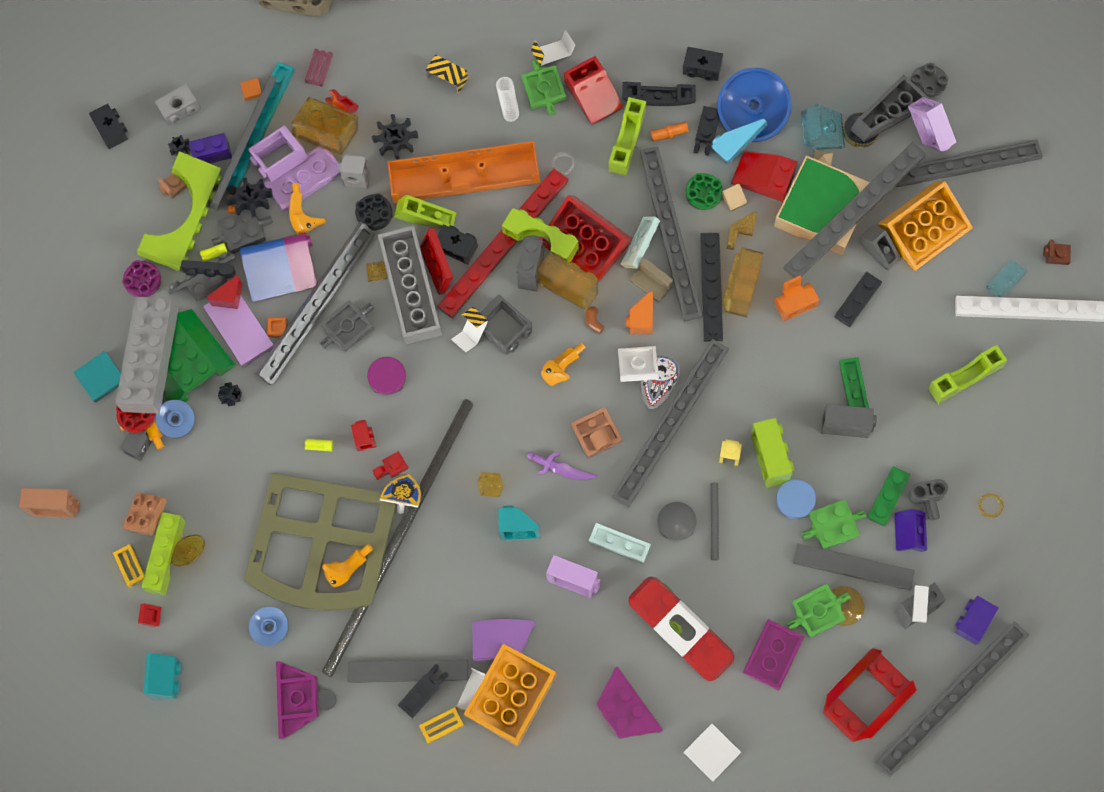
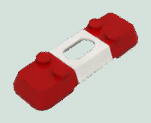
[628,576,734,681]

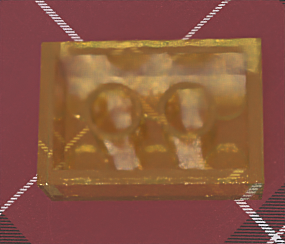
[292,97,358,155]
[723,247,764,318]
[537,252,599,311]

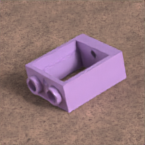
[908,97,956,151]
[248,125,308,183]
[546,555,601,598]

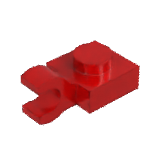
[325,89,359,115]
[372,451,408,480]

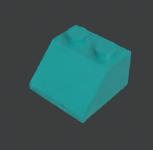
[498,505,540,541]
[143,653,182,699]

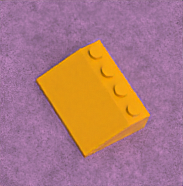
[878,181,973,271]
[464,644,557,747]

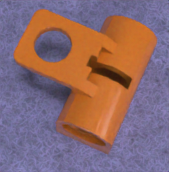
[774,276,820,321]

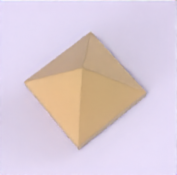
[813,150,833,166]

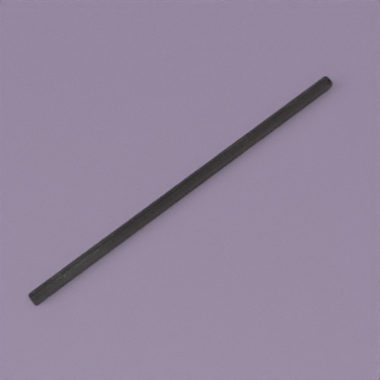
[322,399,473,677]

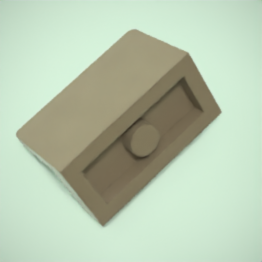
[630,257,673,302]

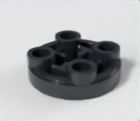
[355,193,393,231]

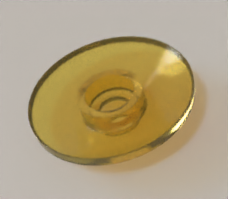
[171,534,205,567]
[831,586,864,626]

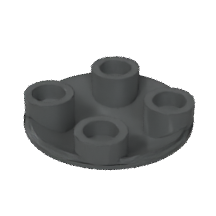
[911,62,948,97]
[657,502,697,540]

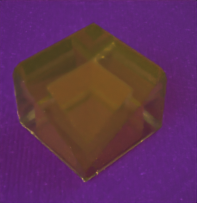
[477,472,504,497]

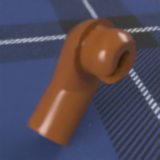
[585,306,605,334]

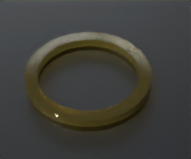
[978,493,1004,518]

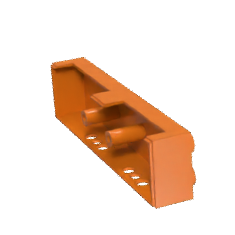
[387,141,540,204]

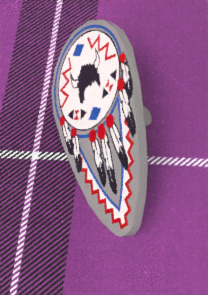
[641,355,680,409]

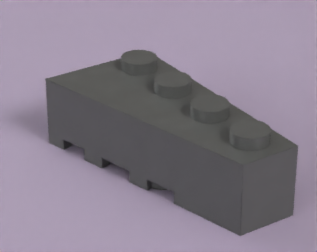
[850,75,930,142]

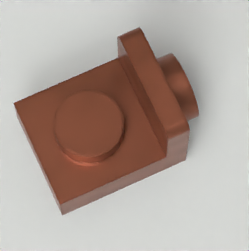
[1043,239,1071,265]

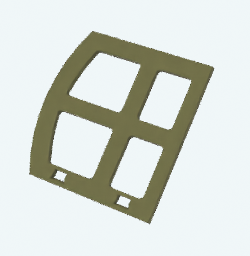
[244,473,397,611]

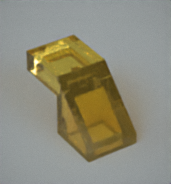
[726,212,757,250]

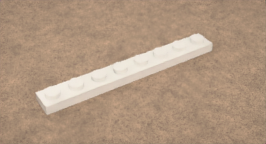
[955,296,1104,322]

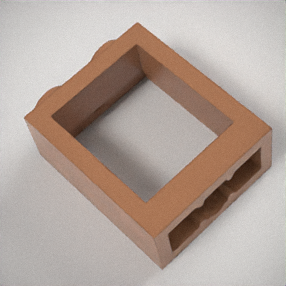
[19,488,80,518]

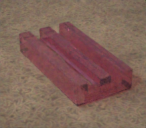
[305,49,333,87]

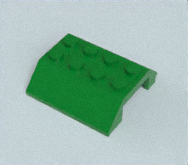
[163,309,236,402]

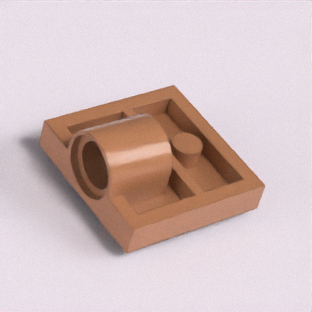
[571,407,622,459]
[122,492,167,536]

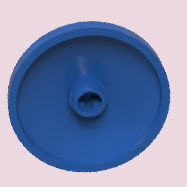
[717,68,792,142]

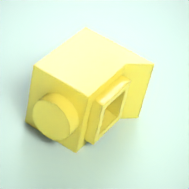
[719,439,742,466]

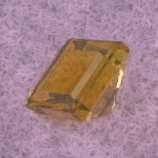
[366,261,387,282]

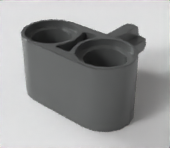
[908,479,948,520]

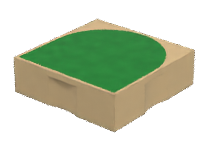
[774,156,870,256]

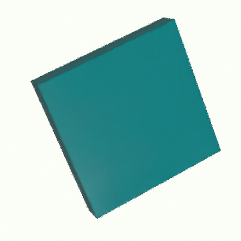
[73,351,121,403]

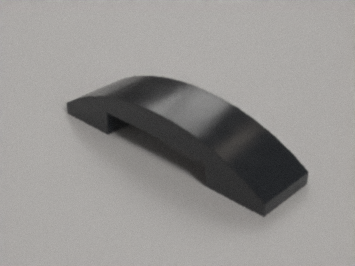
[622,82,696,106]

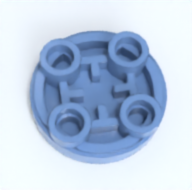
[776,479,816,519]

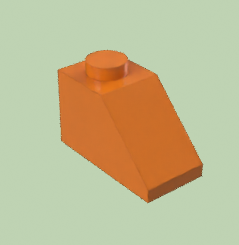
[626,292,653,334]

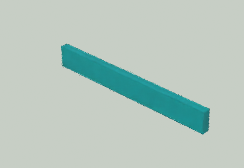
[219,62,295,192]

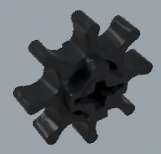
[372,114,418,160]
[226,177,273,217]

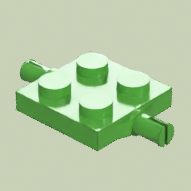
[521,58,567,116]
[801,499,867,549]
[787,584,851,638]

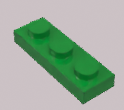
[839,357,869,408]
[867,466,911,527]

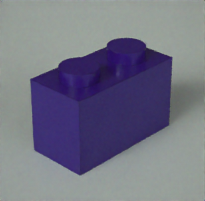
[189,133,232,164]
[955,595,998,645]

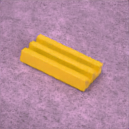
[113,544,145,588]
[419,707,464,744]

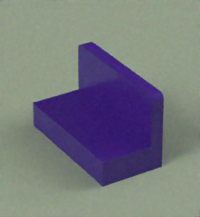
[895,509,927,552]

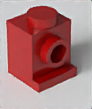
[351,420,377,452]

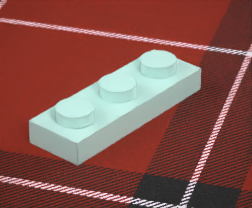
[620,217,660,269]
[589,523,651,564]

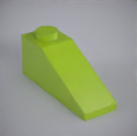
[394,195,456,228]

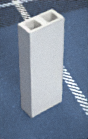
[912,585,929,623]

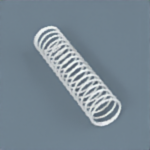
[496,77,519,122]

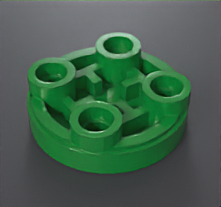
[686,173,723,210]

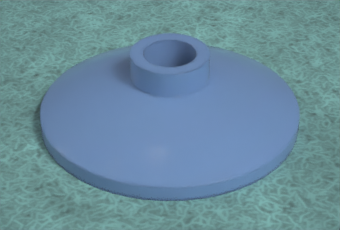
[155,400,194,438]
[249,607,288,646]

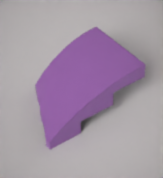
[473,619,535,662]

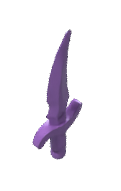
[527,452,597,480]

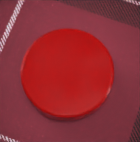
[116,406,156,433]

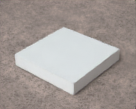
[618,346,659,382]
[684,724,741,782]

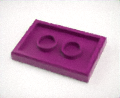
[743,619,805,691]

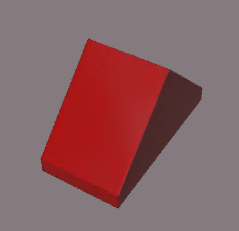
[207,275,243,309]

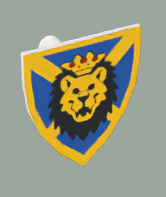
[380,474,421,514]

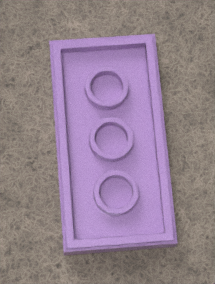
[264,143,341,212]
[203,296,274,367]

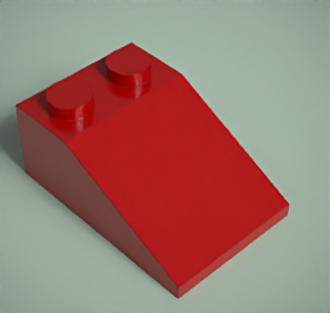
[731,151,798,202]

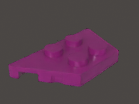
[276,661,319,740]
[596,666,663,739]

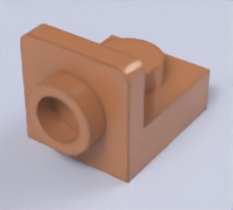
[157,174,187,199]

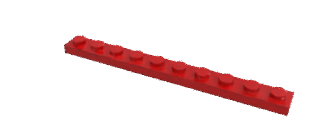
[437,168,568,319]

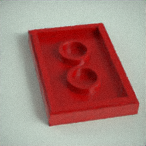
[420,228,453,295]

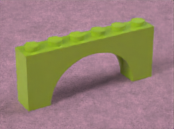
[137,151,222,271]

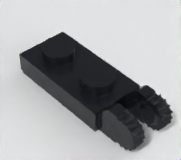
[693,106,720,156]
[181,260,236,279]
[398,664,449,719]

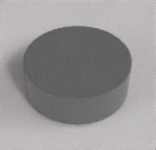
[318,689,337,710]

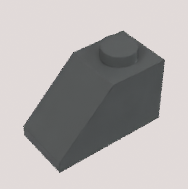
[859,225,901,270]

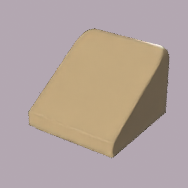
[722,184,747,211]

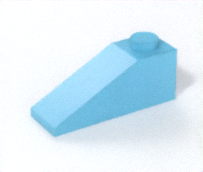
[711,119,767,165]

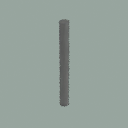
[711,482,719,561]

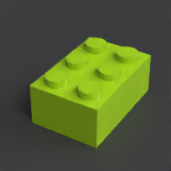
[751,418,794,488]

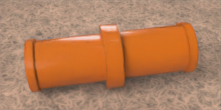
[650,121,689,142]

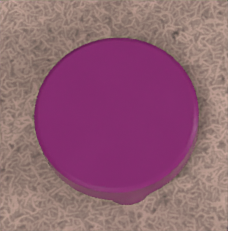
[122,260,161,297]
[367,357,406,395]

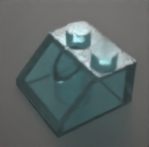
[801,104,845,150]

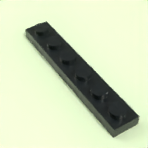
[700,233,723,342]

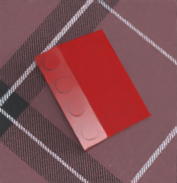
[539,195,633,285]

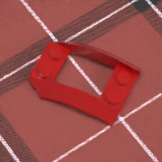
[823,648,917,742]

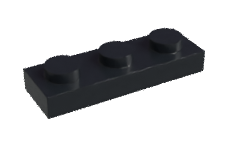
[834,271,882,327]

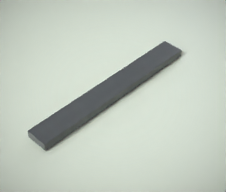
[210,75,277,210]
[896,140,1043,187]

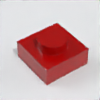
[138,603,162,627]

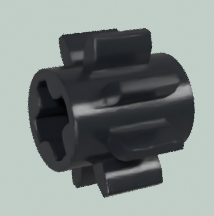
[168,135,191,156]
[218,382,242,407]

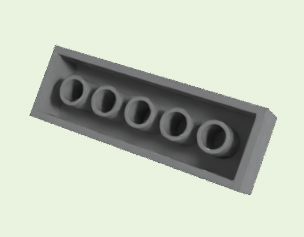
[378,226,442,345]
[116,297,179,414]

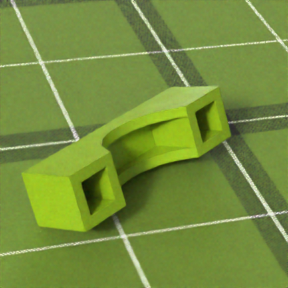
[609,97,646,176]
[502,208,579,266]
[928,345,1007,405]
[141,512,186,596]

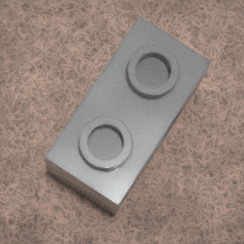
[155,84,200,126]
[338,154,370,189]

